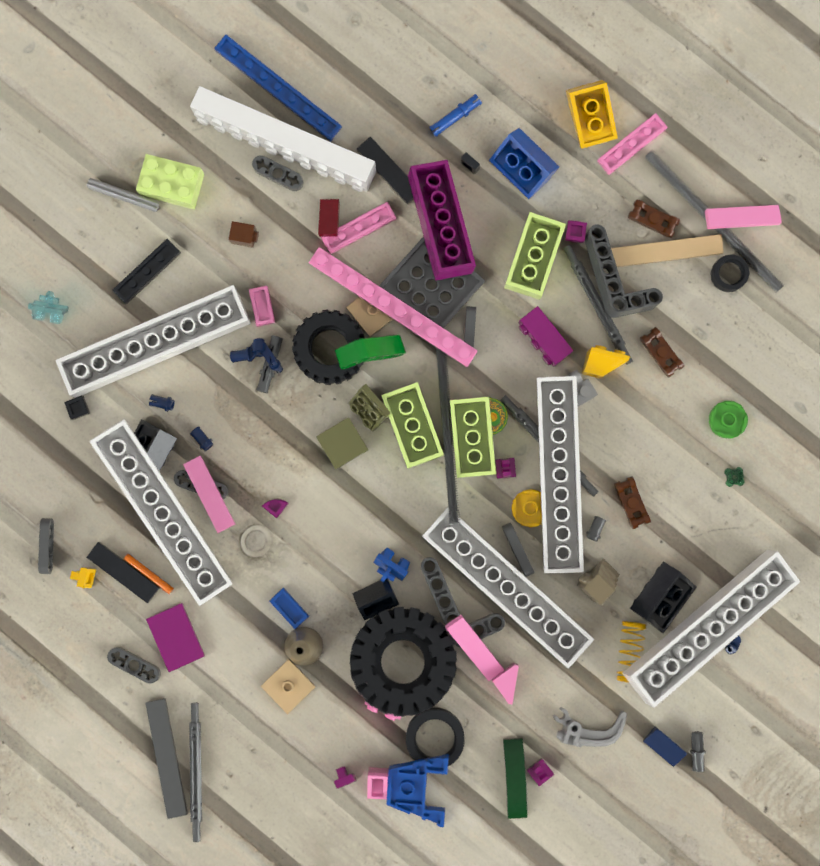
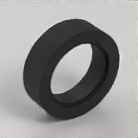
[406,707,465,766]

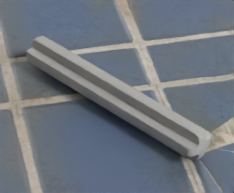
[87,178,159,212]

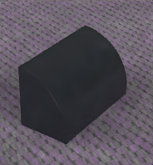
[352,578,399,621]

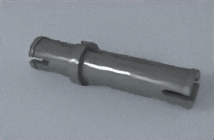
[256,335,283,394]

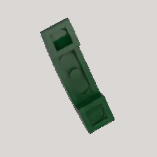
[503,738,527,819]

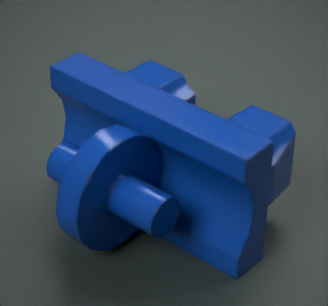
[373,548,410,582]

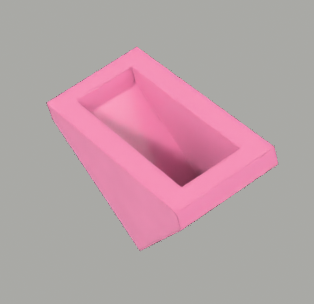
[492,663,519,705]
[367,767,389,800]

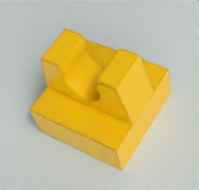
[70,567,96,588]

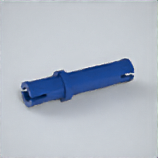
[429,94,482,137]

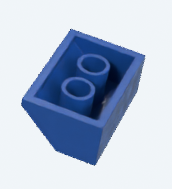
[489,128,559,199]

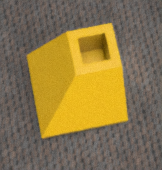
[582,345,630,379]

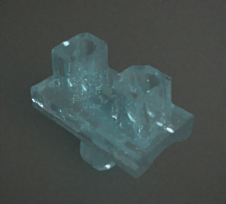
[28,291,68,324]

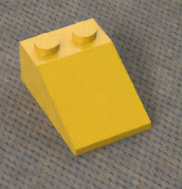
[566,80,618,149]

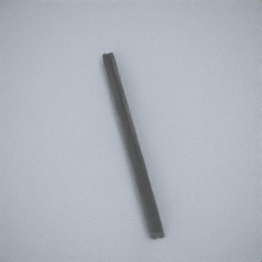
[645,150,784,293]
[436,348,460,524]

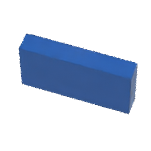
[269,588,309,629]

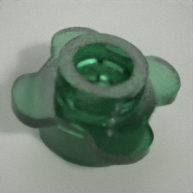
[724,467,745,487]

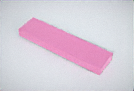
[597,113,668,175]
[321,201,396,254]
[705,205,782,229]
[183,456,236,533]
[445,615,505,681]

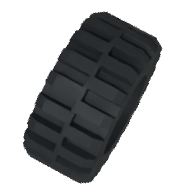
[292,309,365,385]

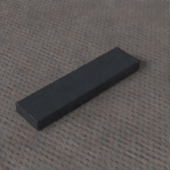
[356,136,414,205]
[113,238,181,305]
[86,542,160,603]

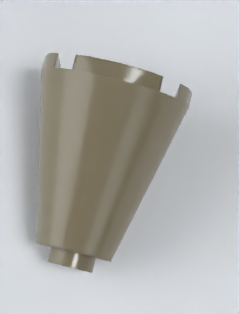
[285,627,323,666]

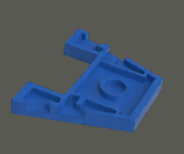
[386,754,449,827]

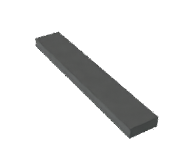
[145,698,188,819]

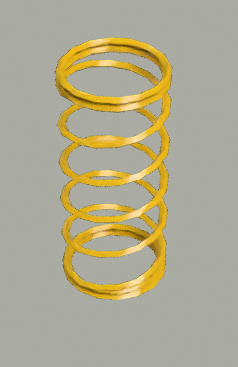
[616,621,647,683]

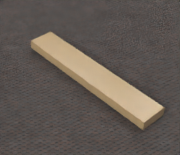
[611,234,724,267]

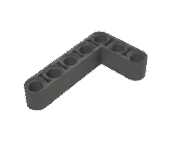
[585,224,663,318]
[421,557,505,647]

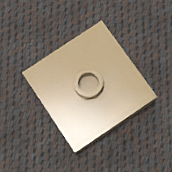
[346,297,393,337]
[261,659,316,715]

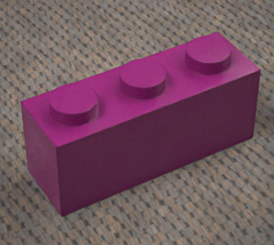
[519,306,573,367]

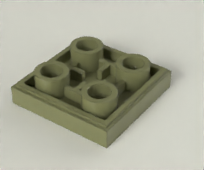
[349,384,391,432]
[316,417,368,470]

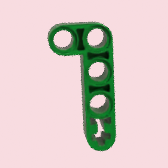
[335,335,406,369]

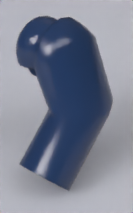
[725,635,741,654]

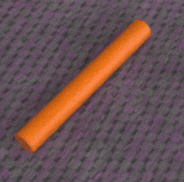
[124,554,174,594]

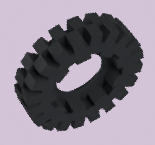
[349,607,457,717]

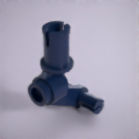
[230,338,283,373]

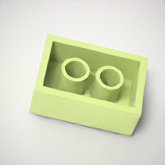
[136,154,205,210]

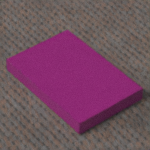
[146,603,205,672]

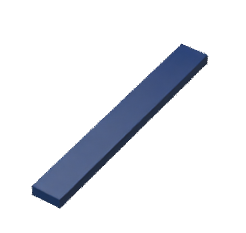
[214,34,342,142]

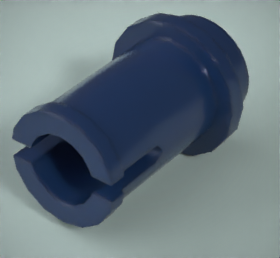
[149,394,175,412]
[190,426,214,451]

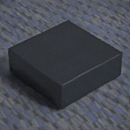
[461,152,480,174]
[64,396,90,420]

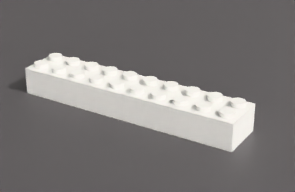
[190,86,376,192]
[55,285,251,398]
[537,376,584,573]
[90,419,232,606]
[422,508,594,669]
[623,550,800,708]

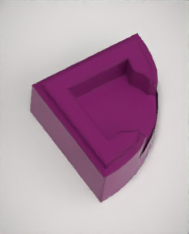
[262,499,289,518]

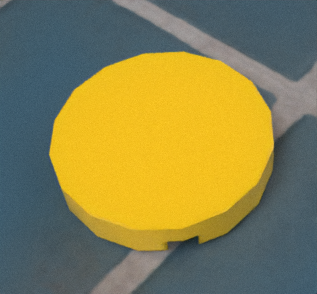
[511,489,542,528]

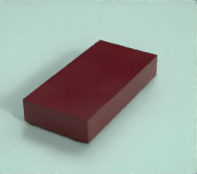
[318,199,340,237]

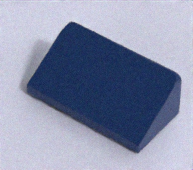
[643,726,688,767]

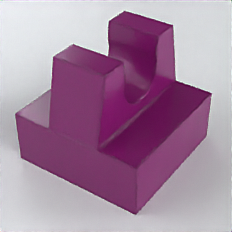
[565,220,587,243]
[495,458,516,479]
[527,758,554,787]
[334,766,357,789]

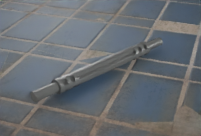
[564,245,633,365]
[500,395,599,497]
[189,702,202,842]

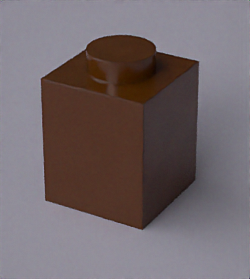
[228,221,259,248]

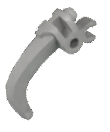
[553,707,627,747]

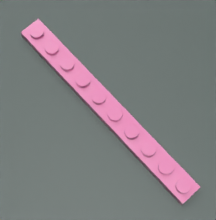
[309,247,478,367]

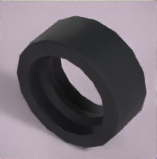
[711,254,750,292]

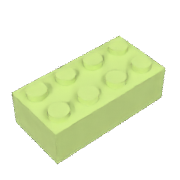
[504,212,566,300]
[381,382,444,469]
[450,397,496,478]

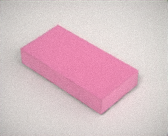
[249,285,276,327]

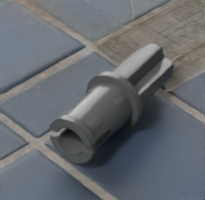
[690,731,706,772]

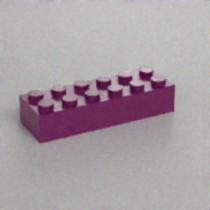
[408,160,476,281]

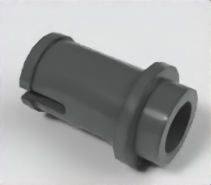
[586,516,606,542]

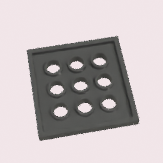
[379,236,485,328]

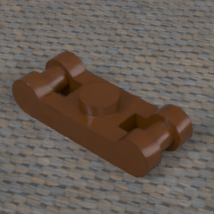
[628,200,680,238]
[640,327,684,378]
[614,476,651,529]

